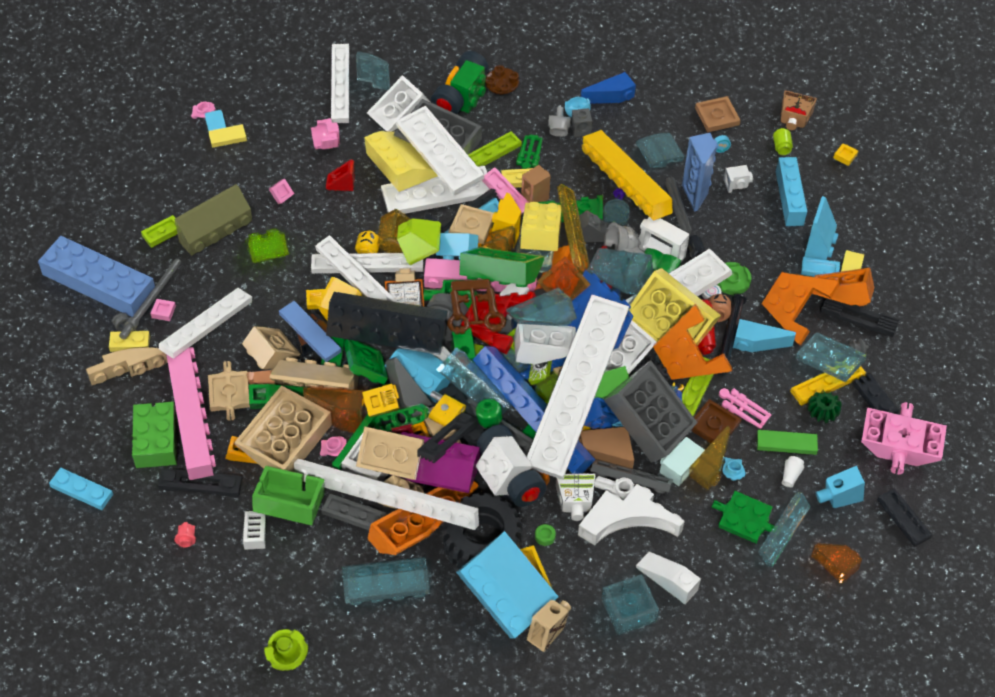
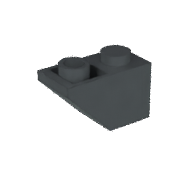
[571,210,610,242]

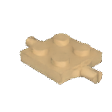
[208,361,250,420]

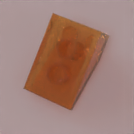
[303,388,365,433]

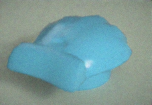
[722,457,745,481]

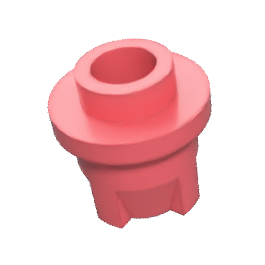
[175,522,196,548]

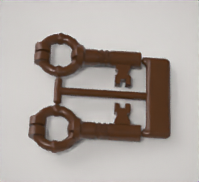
[447,279,506,335]

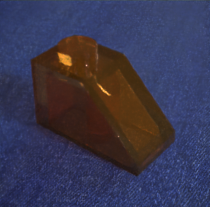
[811,543,862,584]

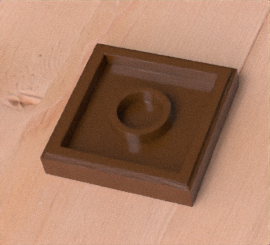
[690,399,742,449]

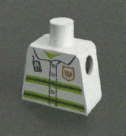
[556,474,595,521]

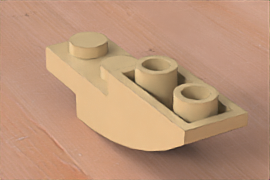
[86,347,168,385]

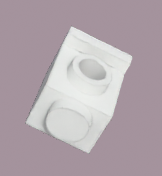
[724,165,753,193]

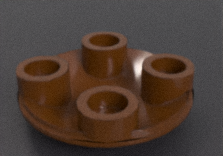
[485,65,519,94]

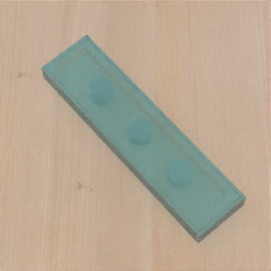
[759,492,811,567]

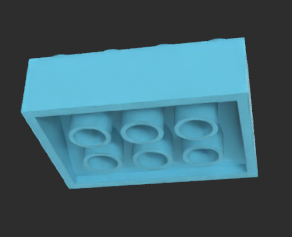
[456,531,558,638]

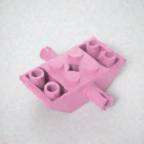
[861,402,947,474]

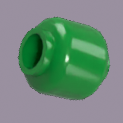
[476,399,503,428]

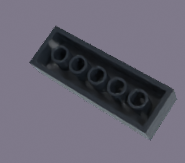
[326,292,448,355]

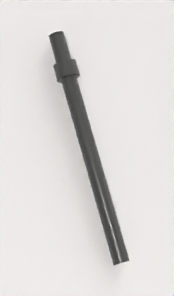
[119,259,181,340]

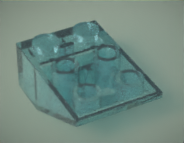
[587,248,653,295]

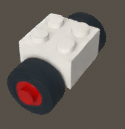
[476,425,547,507]

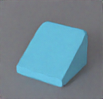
[205,110,226,131]

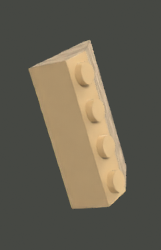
[270,357,359,395]
[234,385,332,472]

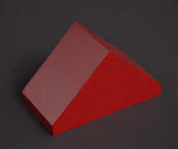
[326,159,355,191]

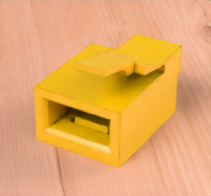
[362,384,400,418]

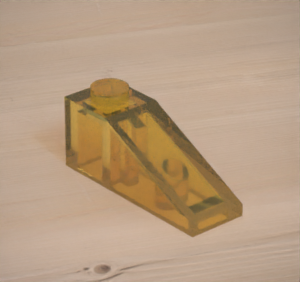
[689,426,731,490]

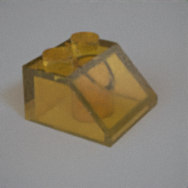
[377,208,411,253]

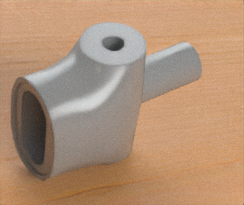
[548,106,571,136]

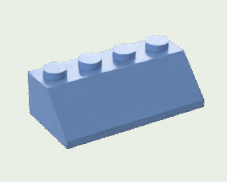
[682,133,718,211]

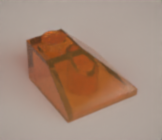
[537,256,591,310]

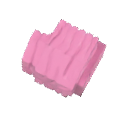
[311,118,340,149]

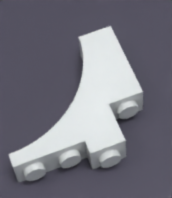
[578,484,684,545]

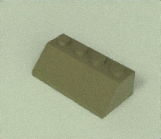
[174,184,252,256]

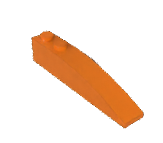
[367,481,479,555]

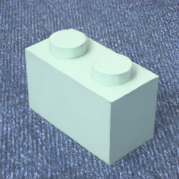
[660,437,705,486]

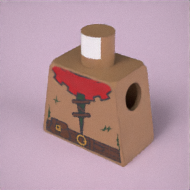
[780,91,817,130]

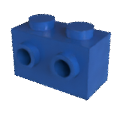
[584,397,619,429]

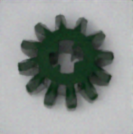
[808,390,842,423]

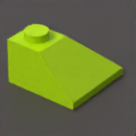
[397,219,441,265]

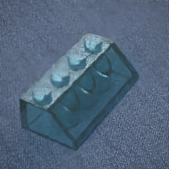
[437,347,512,415]
[342,557,430,605]

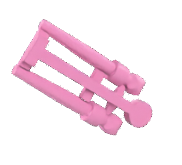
[719,388,771,429]

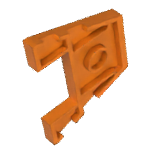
[762,272,840,346]
[653,304,732,380]

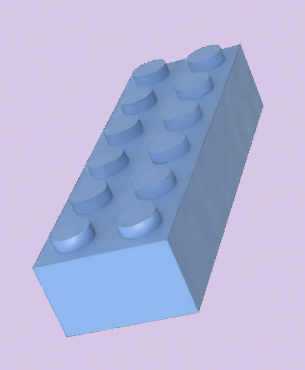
[38,236,155,317]

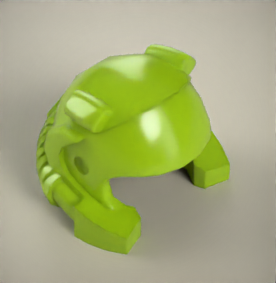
[264,629,308,671]

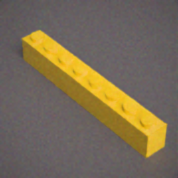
[582,130,673,221]

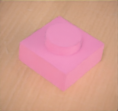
[269,179,294,204]
[151,299,176,321]

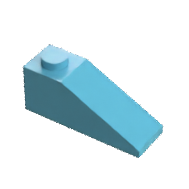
[733,319,796,352]

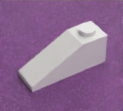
[636,552,701,604]

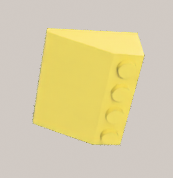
[364,131,438,192]
[629,268,721,345]

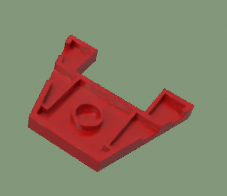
[461,292,536,354]

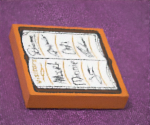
[385,279,424,307]

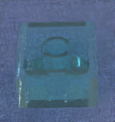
[601,574,659,635]

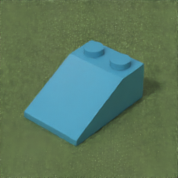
[804,196,838,260]

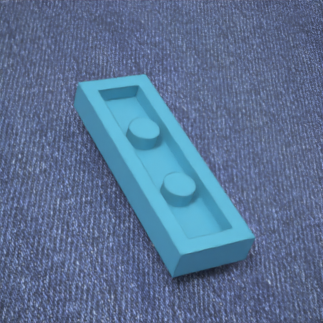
[49,468,113,510]

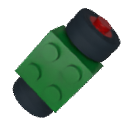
[431,51,489,114]

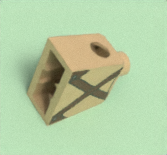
[527,600,571,652]

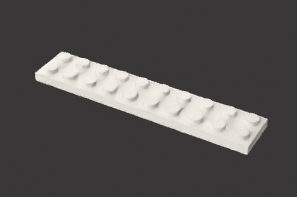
[527,295,629,480]

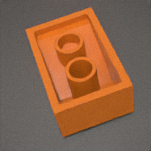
[812,268,874,306]

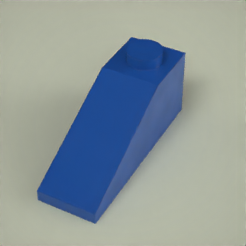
[581,72,636,104]

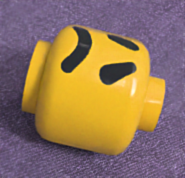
[355,231,381,254]

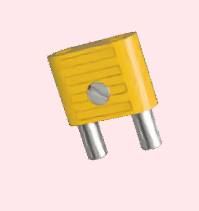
[426,390,466,427]

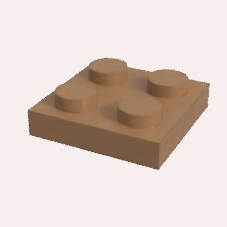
[695,96,740,132]

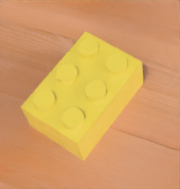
[521,202,562,251]

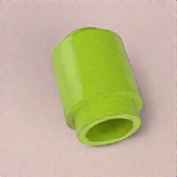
[773,128,793,155]

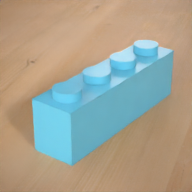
[776,157,807,226]

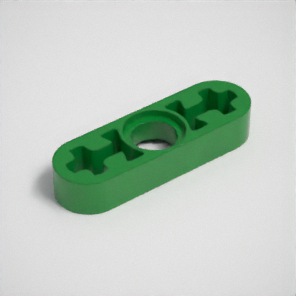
[374,404,429,432]

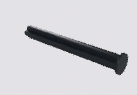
[717,294,747,376]

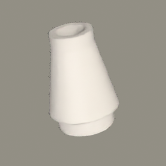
[782,456,804,488]

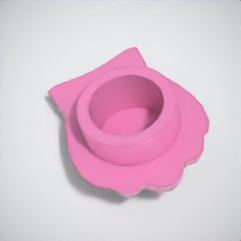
[191,102,216,119]
[320,436,347,457]

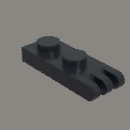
[852,373,899,414]

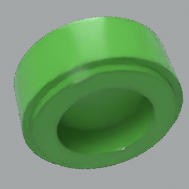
[535,524,556,546]

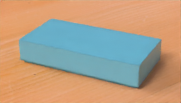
[801,257,840,277]

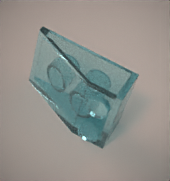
[506,288,577,326]

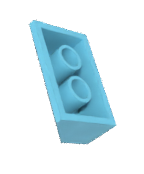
[385,348,458,403]

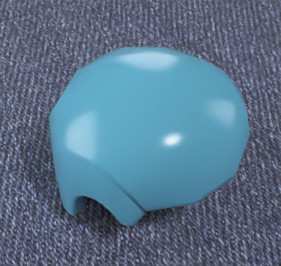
[565,97,591,117]

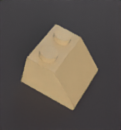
[242,326,300,370]

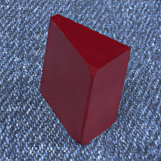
[391,424,414,434]

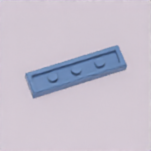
[279,301,341,362]

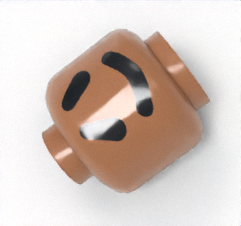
[708,294,731,322]

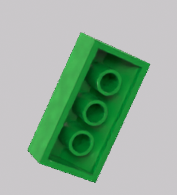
[459,247,544,287]

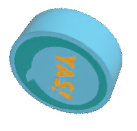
[715,135,731,153]

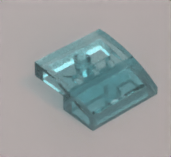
[356,51,390,90]
[636,133,685,167]

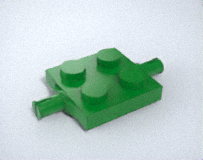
[712,491,780,544]

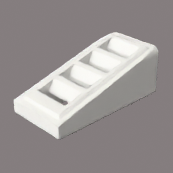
[243,511,266,550]

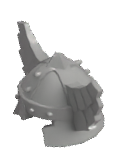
[604,222,651,262]

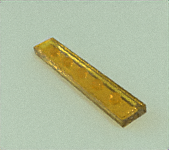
[557,184,591,276]

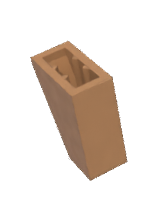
[579,427,634,469]

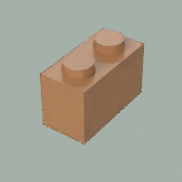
[521,165,551,203]

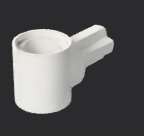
[594,476,634,501]

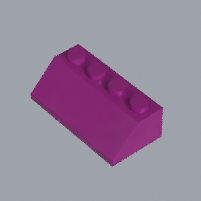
[391,432,480,493]

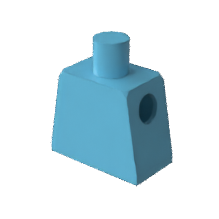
[816,466,865,508]

